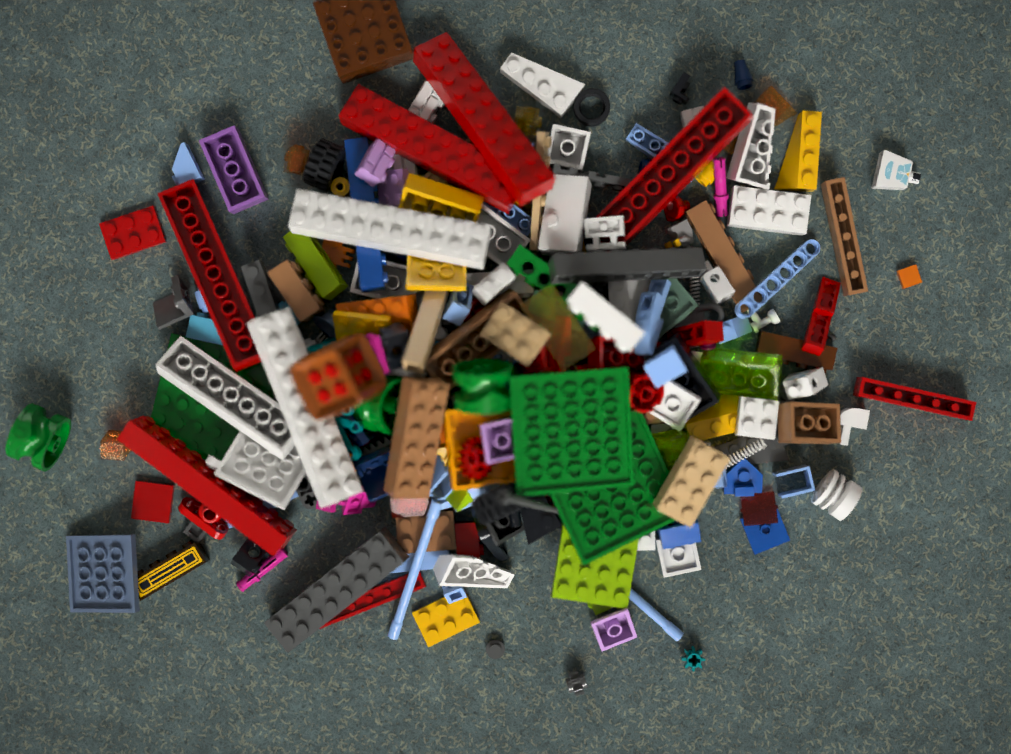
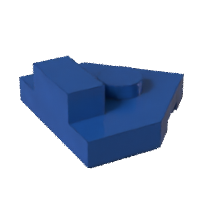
[723,456,763,497]

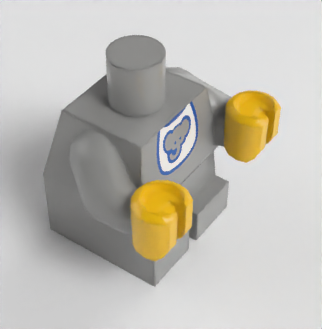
[664,219,694,249]

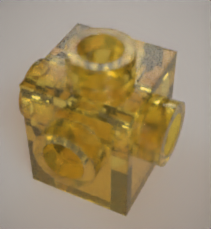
[515,106,542,136]

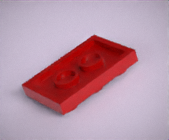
[99,205,167,260]

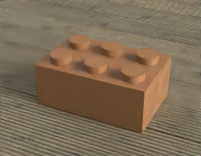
[267,260,325,322]
[778,402,841,444]
[395,509,456,553]

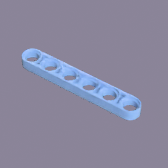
[734,239,820,319]

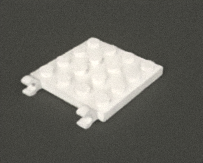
[205,431,306,510]

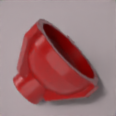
[663,195,690,221]

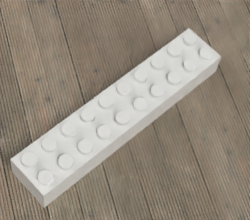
[288,189,492,270]
[247,307,363,508]

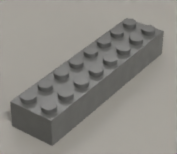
[264,527,409,653]

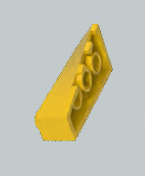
[774,111,822,192]

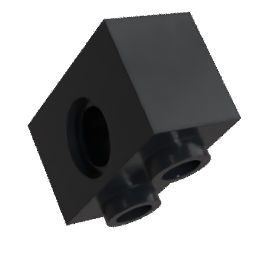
[379,321,409,370]
[231,538,271,577]

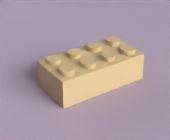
[652,436,730,527]

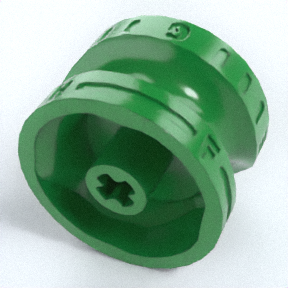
[452,358,513,415]
[353,375,403,435]
[5,403,71,472]

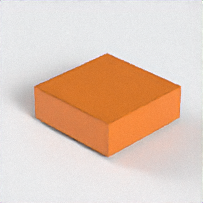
[896,264,922,289]

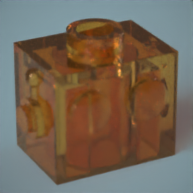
[283,144,310,175]
[100,430,132,461]

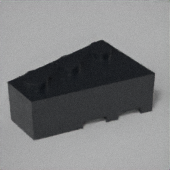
[520,494,562,545]

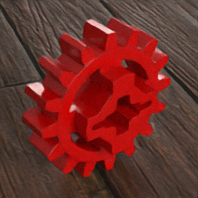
[456,436,496,479]

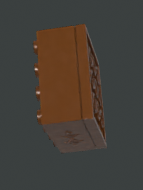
[312,0,413,84]

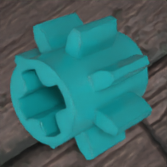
[681,646,706,672]

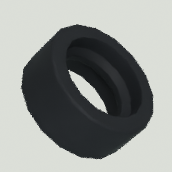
[573,88,610,127]

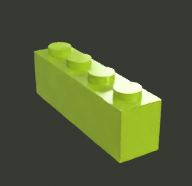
[283,231,348,300]

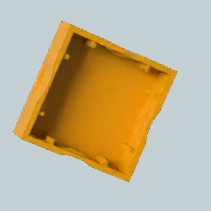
[443,408,515,491]

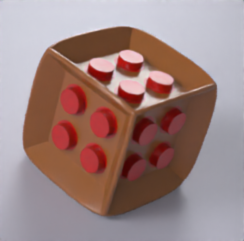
[290,333,386,420]

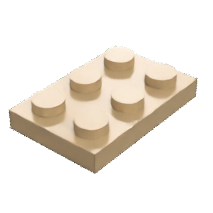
[480,302,551,367]

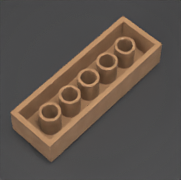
[425,288,537,391]
[384,376,449,499]

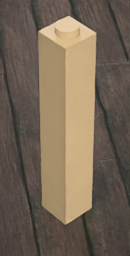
[403,290,450,375]

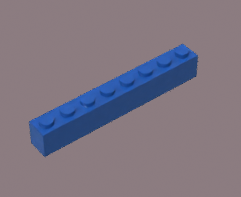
[344,137,389,293]

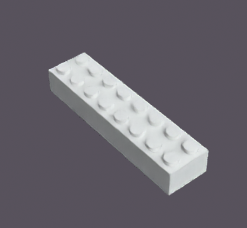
[156,336,295,461]

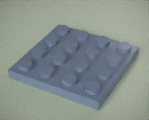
[66,534,140,613]

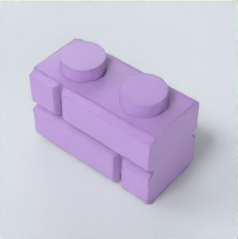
[355,138,396,187]

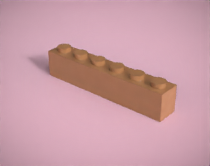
[820,177,868,296]
[684,200,762,313]

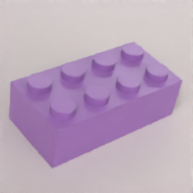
[199,125,269,214]

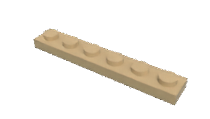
[529,131,552,250]

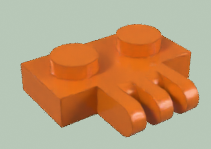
[322,239,355,268]

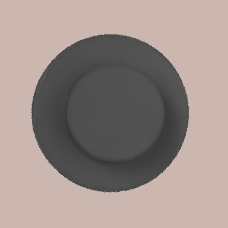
[486,639,505,659]

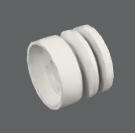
[811,469,863,521]

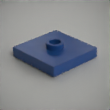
[740,505,790,555]

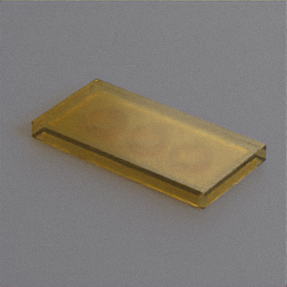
[519,284,596,371]

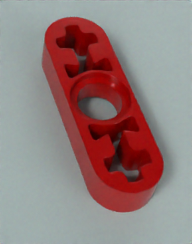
[178,497,229,540]

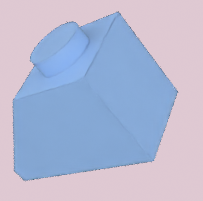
[172,142,205,185]
[443,283,473,326]
[716,314,752,345]

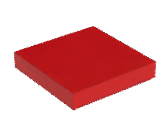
[131,480,175,524]

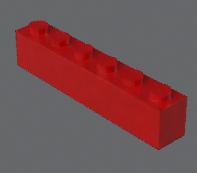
[853,377,977,421]

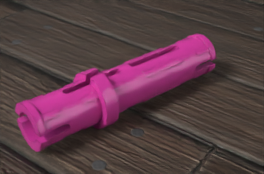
[713,157,729,217]
[236,548,289,592]

